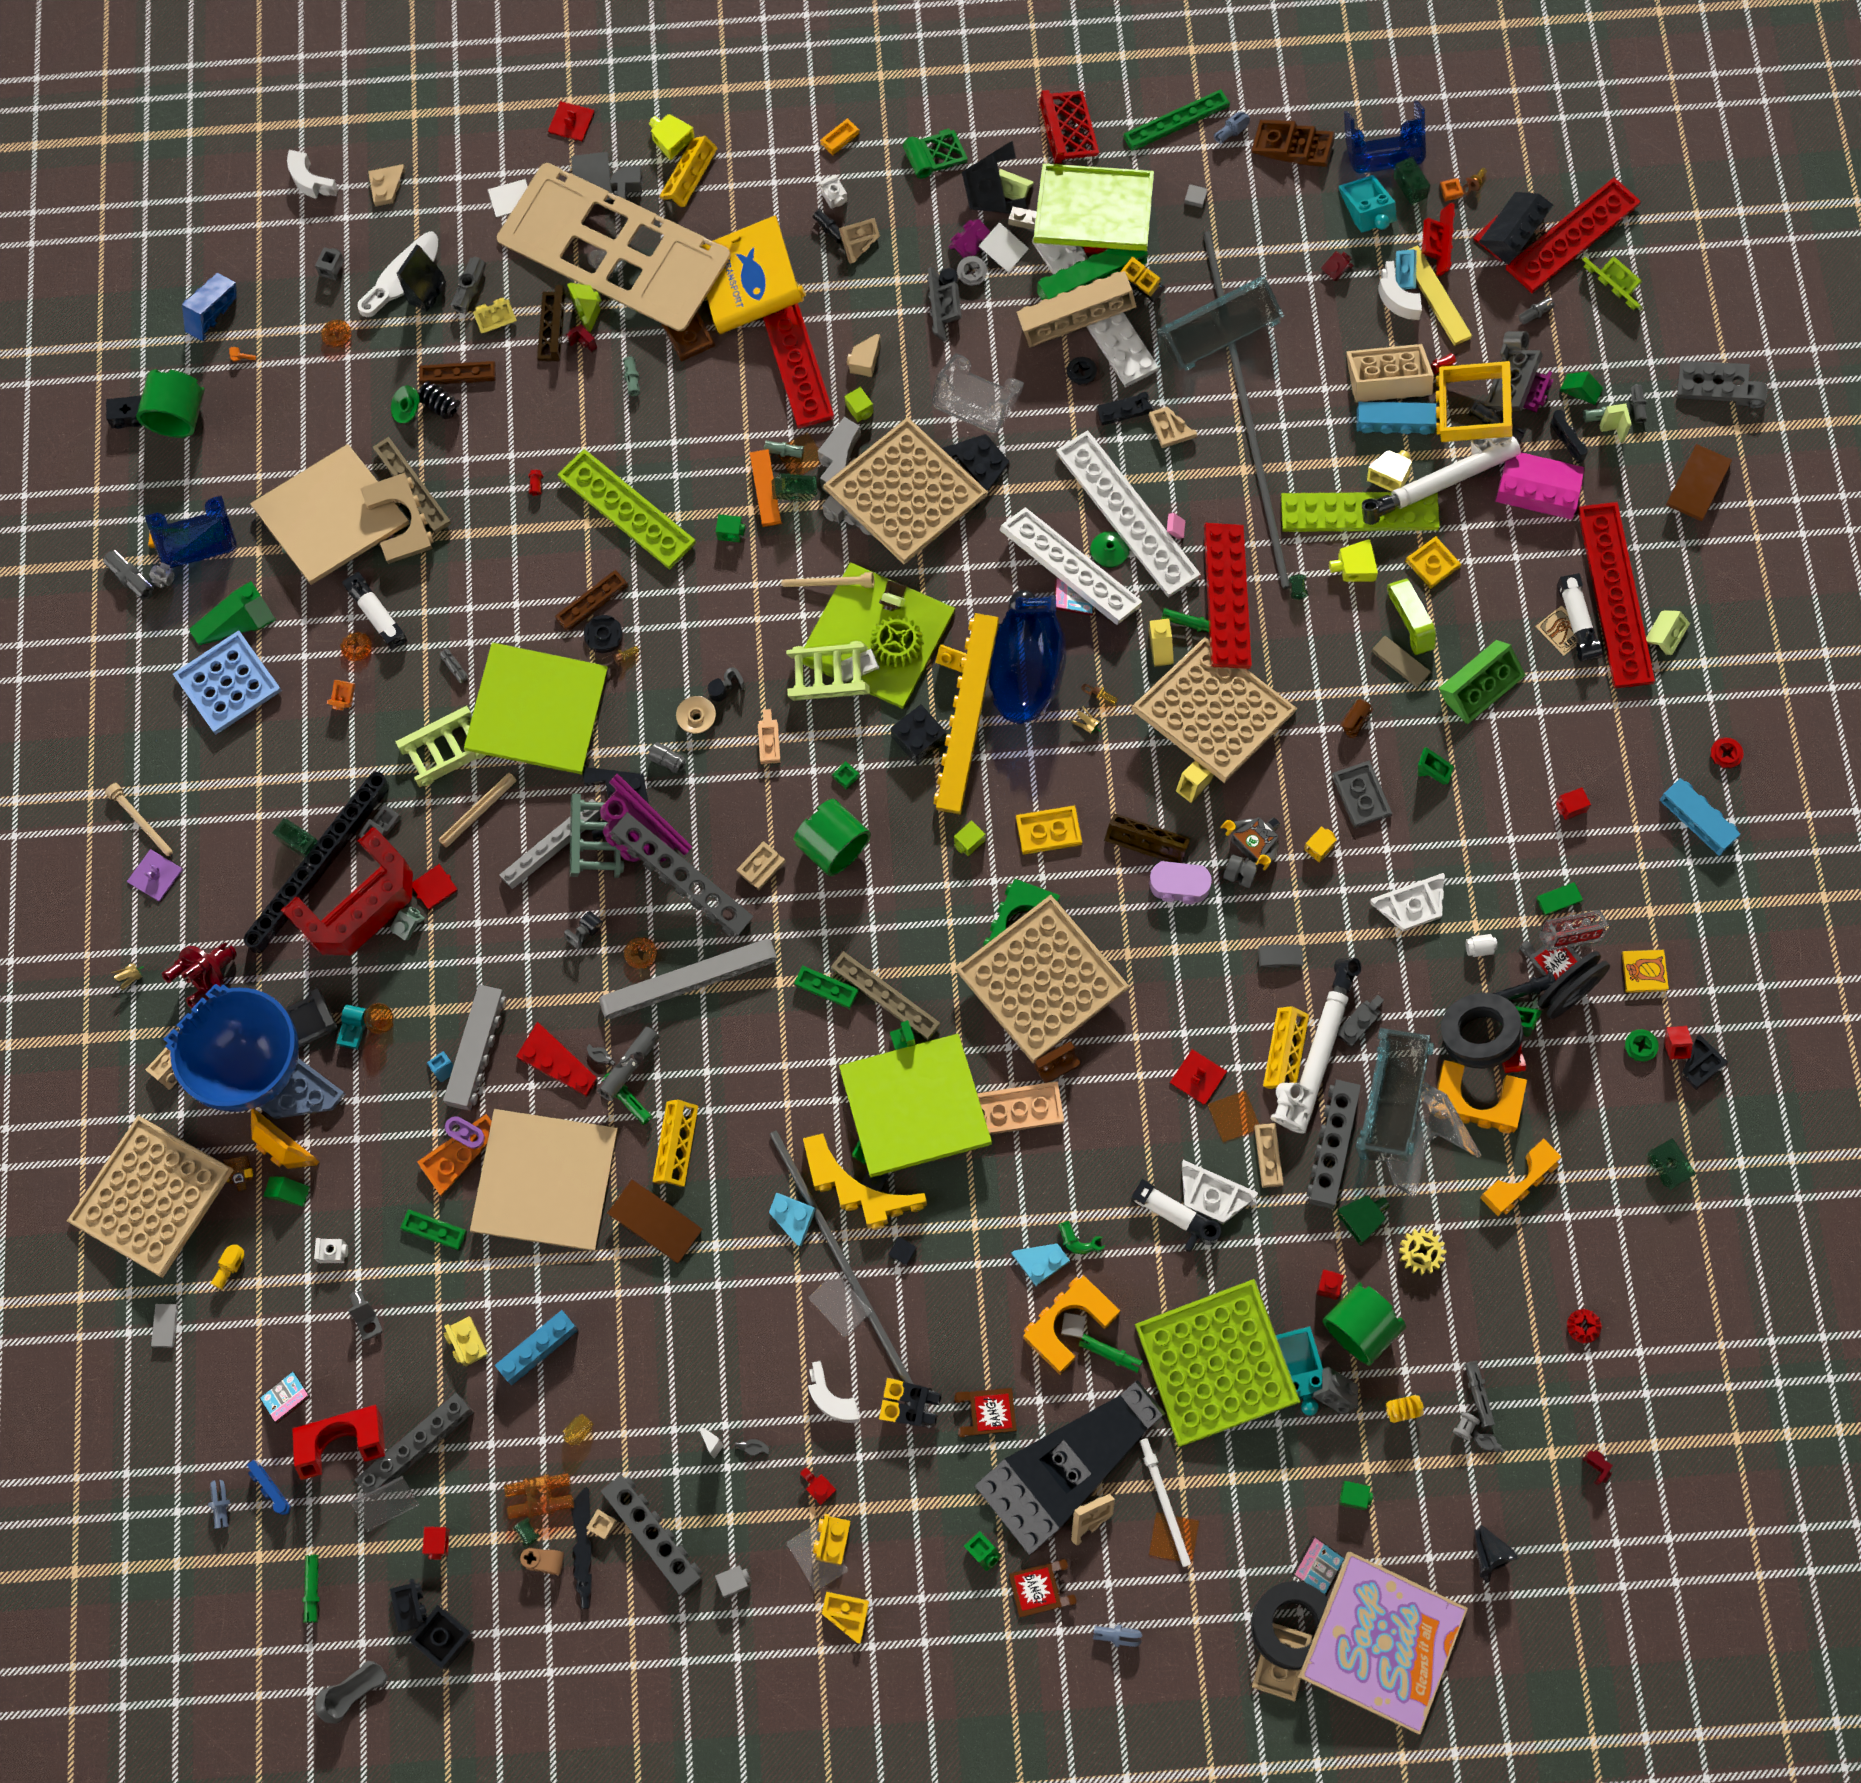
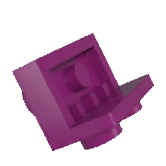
[948,219,990,258]
[1523,371,1553,412]

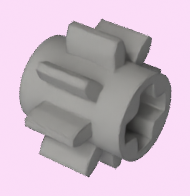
[150,562,175,588]

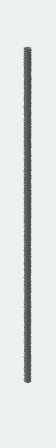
[1203,231,1290,589]

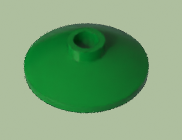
[391,385,419,424]
[1090,531,1129,568]

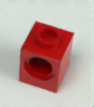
[422,1527,450,1560]

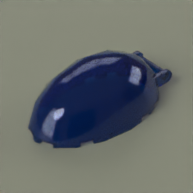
[989,595,1067,725]

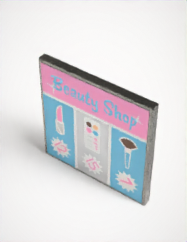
[259,1371,311,1424]
[1292,1536,1345,1595]

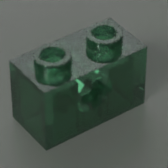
[1393,157,1431,205]
[771,473,818,502]
[272,817,318,858]
[1647,1138,1696,1191]

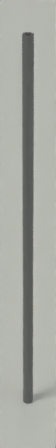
[769,1131,935,1429]

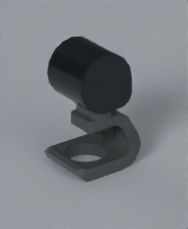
[707,668,746,702]
[564,911,603,950]

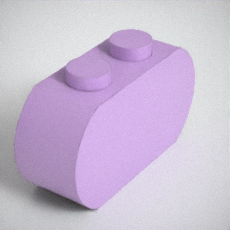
[1149,861,1211,904]

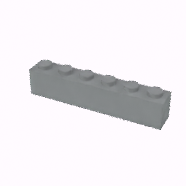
[443,984,507,1111]

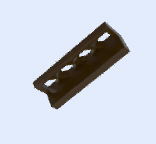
[537,285,566,361]
[1104,813,1191,863]

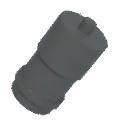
[648,742,686,774]

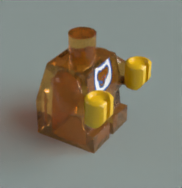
[223,1156,254,1192]

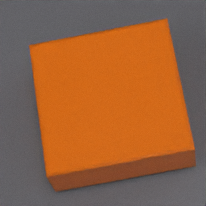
[1439,178,1464,201]

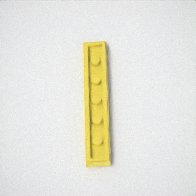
[1408,245,1472,346]

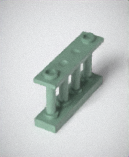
[570,793,624,878]

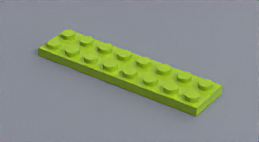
[557,449,696,570]
[1281,492,1439,532]

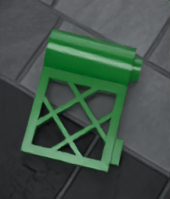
[903,128,968,179]

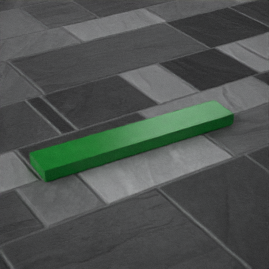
[1123,89,1230,151]

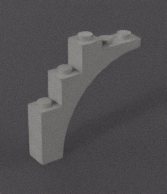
[818,417,873,536]

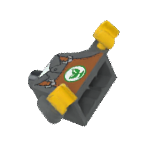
[1220,817,1281,870]

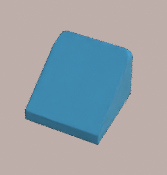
[427,1051,454,1082]

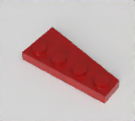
[516,1022,598,1097]

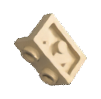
[145,1048,178,1090]

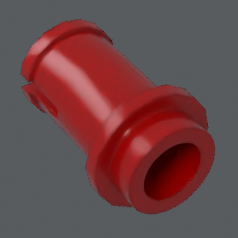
[1431,353,1456,374]
[528,470,544,496]

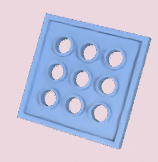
[173,630,282,735]

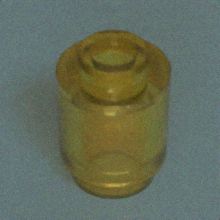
[562,1413,594,1446]

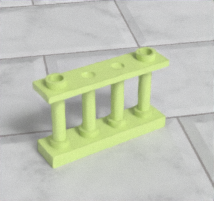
[786,641,870,701]
[396,706,486,787]

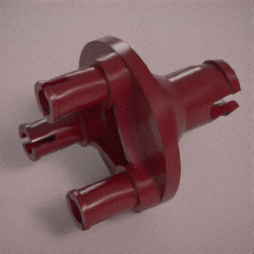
[162,942,237,1008]

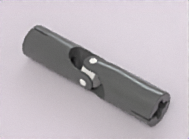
[597,1027,660,1101]

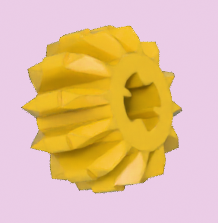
[1386,1395,1424,1423]

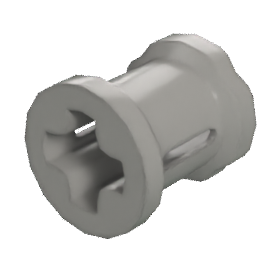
[1453,1412,1480,1441]

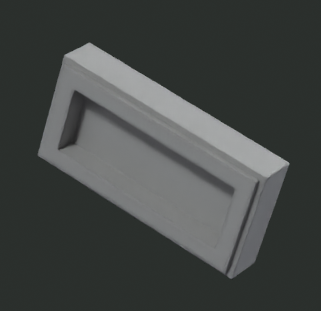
[151,1304,179,1348]

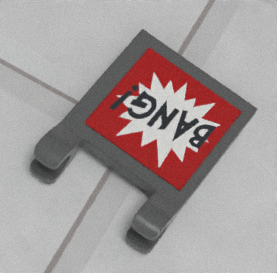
[1519,923,1581,980]

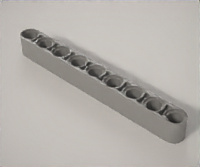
[599,939,777,1019]

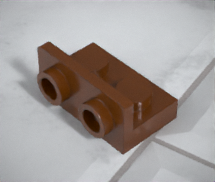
[1035,1041,1080,1083]

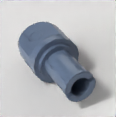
[1214,111,1250,144]
[208,1480,230,1529]
[1093,1624,1142,1647]

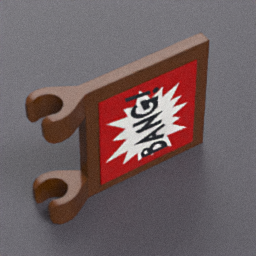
[954,1388,1017,1437]
[1009,1559,1077,1618]

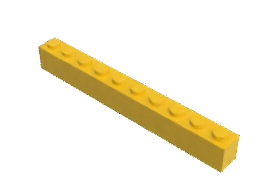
[933,613,999,815]

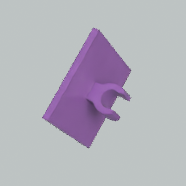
[127,849,183,902]

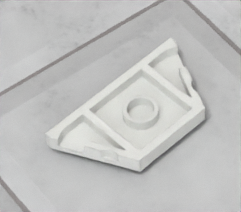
[1370,873,1445,931]
[1182,1160,1258,1224]

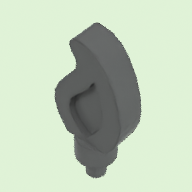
[587,1044,616,1066]
[1473,1430,1505,1454]
[735,1439,769,1456]

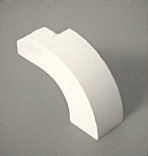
[287,150,338,199]
[1378,261,1422,320]
[808,1361,860,1423]

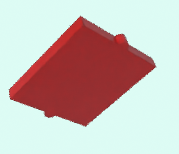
[412,864,458,910]

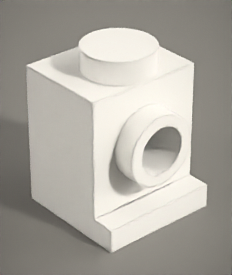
[820,174,847,209]
[314,1238,348,1263]

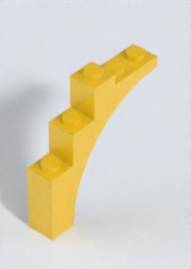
[803,1134,927,1230]

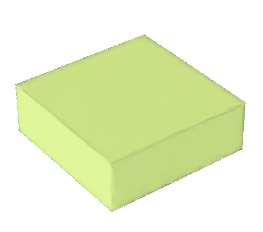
[881,593,905,607]

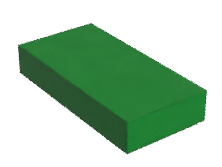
[1536,882,1583,916]

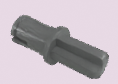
[1519,297,1555,324]
[1631,384,1647,423]

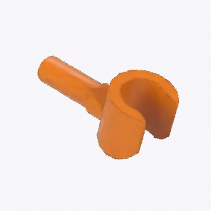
[229,347,256,362]

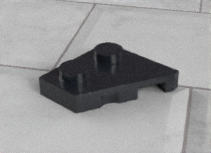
[1681,1034,1728,1090]

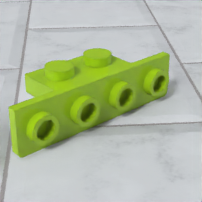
[1582,256,1643,311]

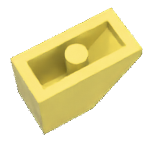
[1149,619,1174,666]

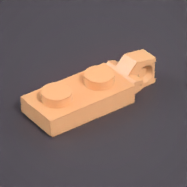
[758,709,781,764]

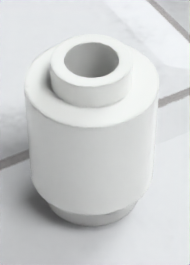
[1466,934,1498,957]

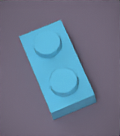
[1396,249,1417,290]

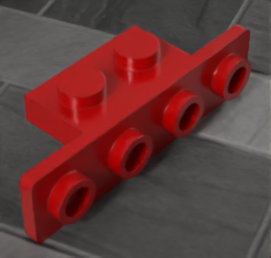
[1421,203,1455,277]

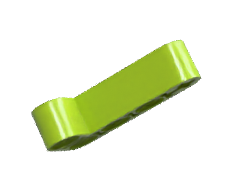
[1387,578,1436,655]

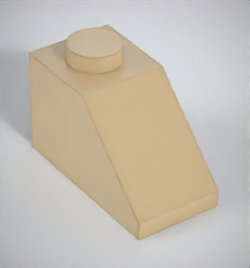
[847,334,881,377]

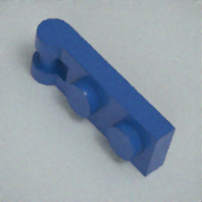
[247,1460,291,1515]

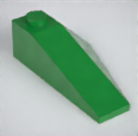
[189,581,276,646]

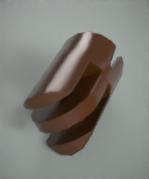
[1340,699,1373,738]

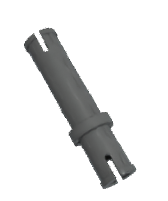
[1464,1361,1495,1428]

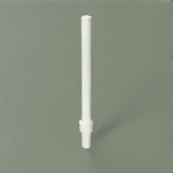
[1140,1438,1191,1567]

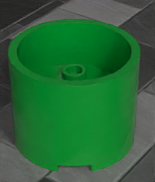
[136,369,205,438]
[793,799,871,877]
[1323,1282,1406,1366]

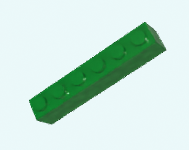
[1037,248,1148,300]

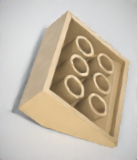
[1346,344,1434,402]

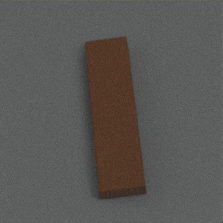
[419,361,496,385]
[554,569,628,632]

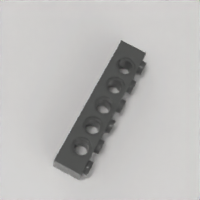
[1306,1079,1361,1209]
[355,1393,474,1499]
[601,1474,703,1596]

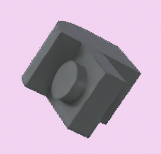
[610,166,643,200]

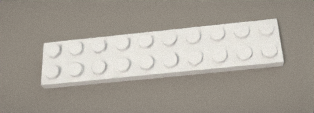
[1032,238,1159,388]
[1056,430,1201,598]

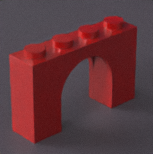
[292,1404,385,1480]

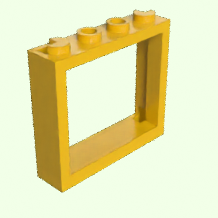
[1436,361,1512,442]

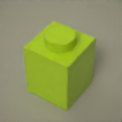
[844,387,874,422]
[954,820,986,856]

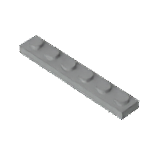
[500,799,601,889]

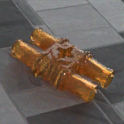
[504,1473,574,1519]

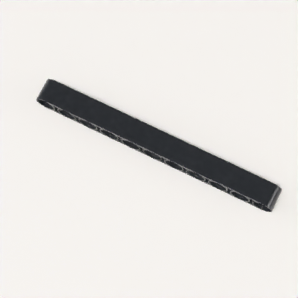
[243,772,389,953]

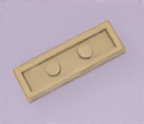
[1254,1123,1283,1188]

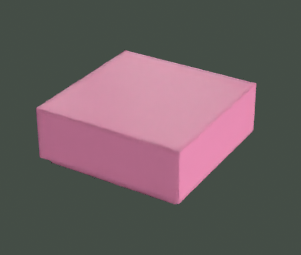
[1167,513,1185,539]

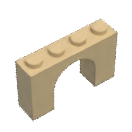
[360,473,434,564]

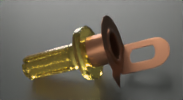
[1463,168,1487,195]
[603,646,639,666]
[1081,684,1117,704]

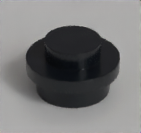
[939,268,958,285]

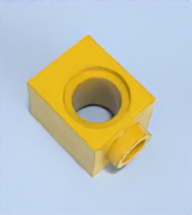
[1304,826,1337,863]

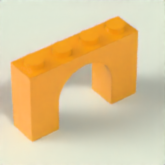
[1432,1060,1527,1134]
[1023,1275,1120,1375]

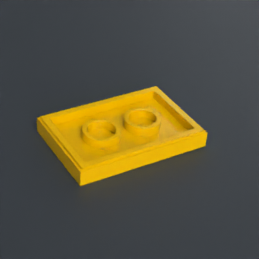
[1016,805,1082,855]

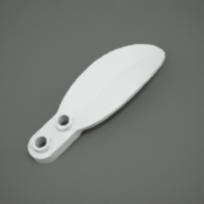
[358,232,438,317]

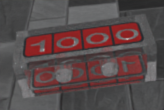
[1539,910,1609,951]

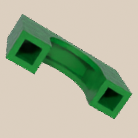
[983,878,1060,947]

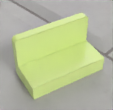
[999,169,1034,200]
[1600,404,1631,442]
[1646,610,1690,655]

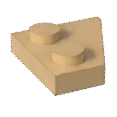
[368,164,405,207]
[839,218,880,264]
[1149,407,1197,448]
[1071,1494,1115,1546]

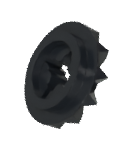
[1066,357,1097,386]

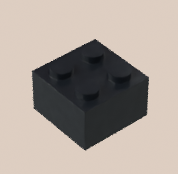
[890,704,947,765]
[408,1605,475,1670]

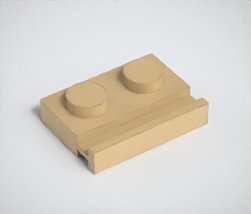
[736,841,786,891]

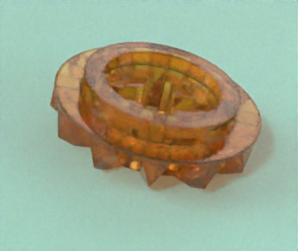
[321,319,352,348]
[340,631,372,661]
[624,937,657,969]

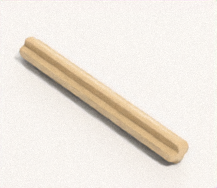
[439,773,516,847]

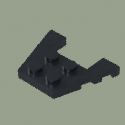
[962,141,1028,214]
[941,434,1009,509]
[583,767,649,842]

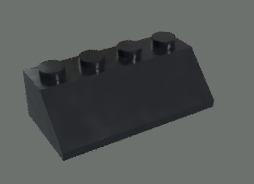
[1479,192,1553,265]

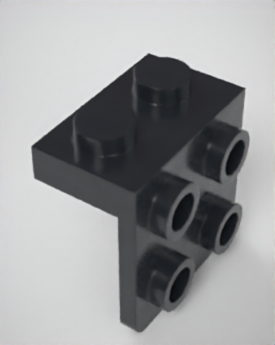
[390,1578,427,1633]

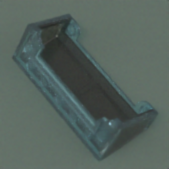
[1157,275,1284,371]
[1356,1028,1434,1162]

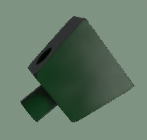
[1336,1195,1390,1246]

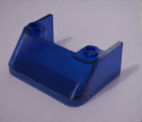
[1344,100,1426,174]

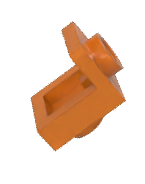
[327,680,355,711]

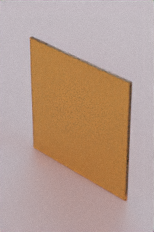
[777,432,821,479]
[1208,1091,1259,1142]
[1149,1512,1199,1563]

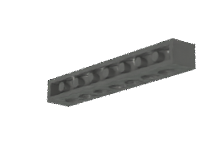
[609,812,753,937]

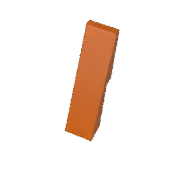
[749,449,782,527]

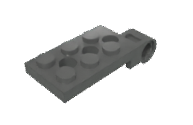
[1484,331,1543,411]
[1677,361,1768,408]

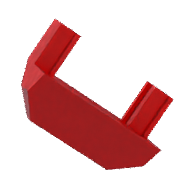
[281,827,413,955]

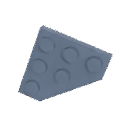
[259,1058,345,1119]

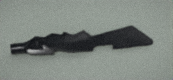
[570,1487,592,1609]

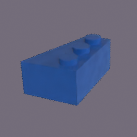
[182,273,237,341]

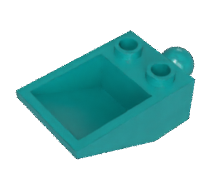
[1339,175,1397,232]
[1276,1327,1323,1416]

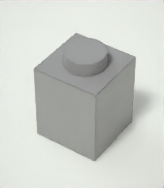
[715,1565,751,1598]

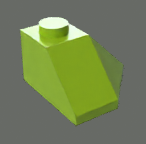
[567,283,602,333]

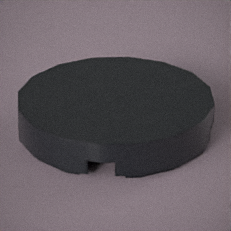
[583,615,623,653]

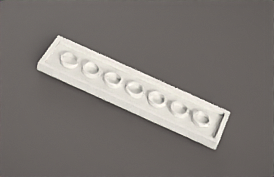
[1000,507,1142,625]

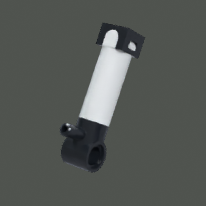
[342,572,407,651]
[1557,573,1602,662]
[1131,1179,1221,1252]

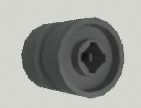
[1223,854,1259,889]

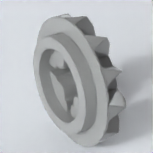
[957,256,987,287]

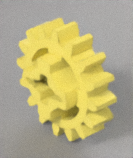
[1399,1228,1446,1275]

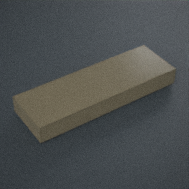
[1371,636,1431,688]

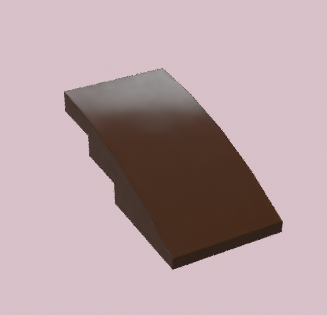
[1251,120,1336,167]
[1666,444,1732,521]
[607,1179,702,1264]

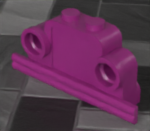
[600,774,692,863]

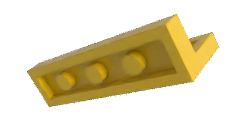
[659,136,718,207]
[1263,1006,1309,1089]
[652,1100,698,1187]

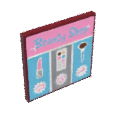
[1054,578,1093,616]

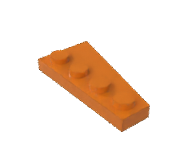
[417,1114,492,1196]

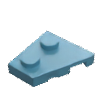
[769,1193,816,1246]
[1012,1244,1070,1286]

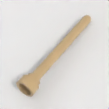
[781,572,874,588]
[105,783,173,856]

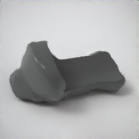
[315,1661,388,1724]

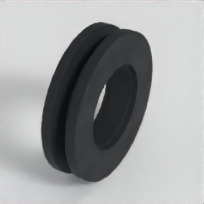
[1537,951,1610,1019]
[1441,993,1523,1069]
[1251,1581,1329,1670]

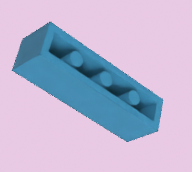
[1356,402,1437,435]
[1660,778,1740,856]
[495,1310,579,1385]

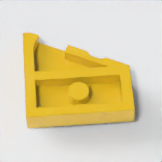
[822,1592,870,1644]

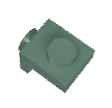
[389,907,425,941]

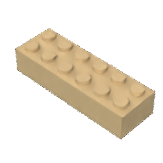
[1017,271,1137,348]

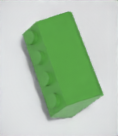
[1439,640,1526,724]

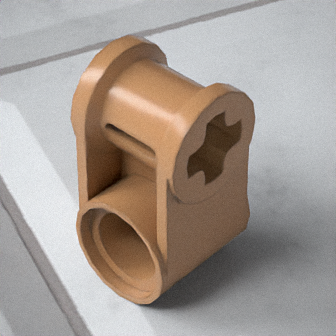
[520,1548,564,1575]

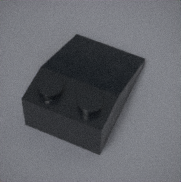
[396,244,446,312]

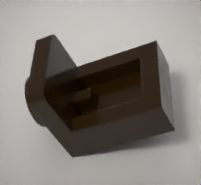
[879,580,908,612]

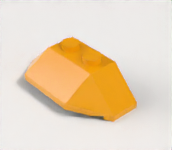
[251,1109,319,1169]

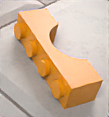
[1480,1139,1561,1216]

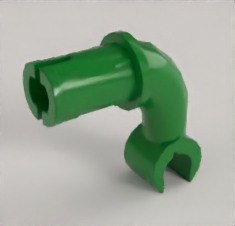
[1058,1221,1105,1255]

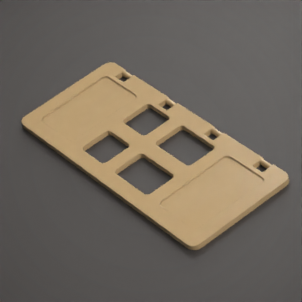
[497,163,731,331]

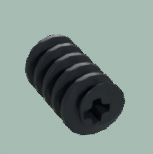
[418,381,461,420]

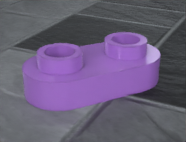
[445,1117,485,1149]

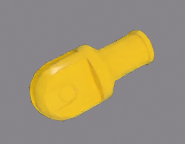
[210,1244,245,1290]

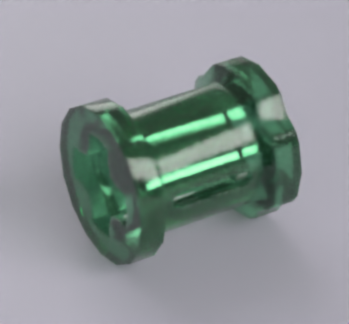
[1289,574,1309,600]
[513,1518,541,1547]

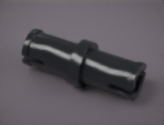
[812,209,842,243]

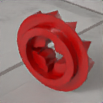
[1710,738,1744,769]
[1567,1308,1602,1343]

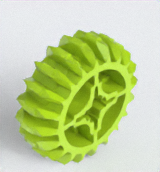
[870,615,924,668]

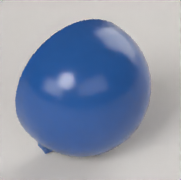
[163,984,299,1112]

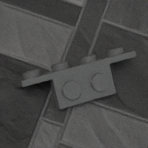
[927,267,962,342]

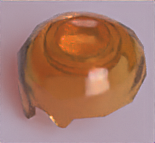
[363,1003,394,1034]

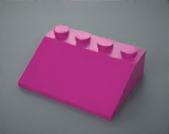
[1495,452,1584,520]

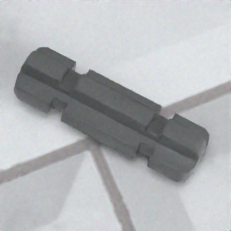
[440,649,468,683]

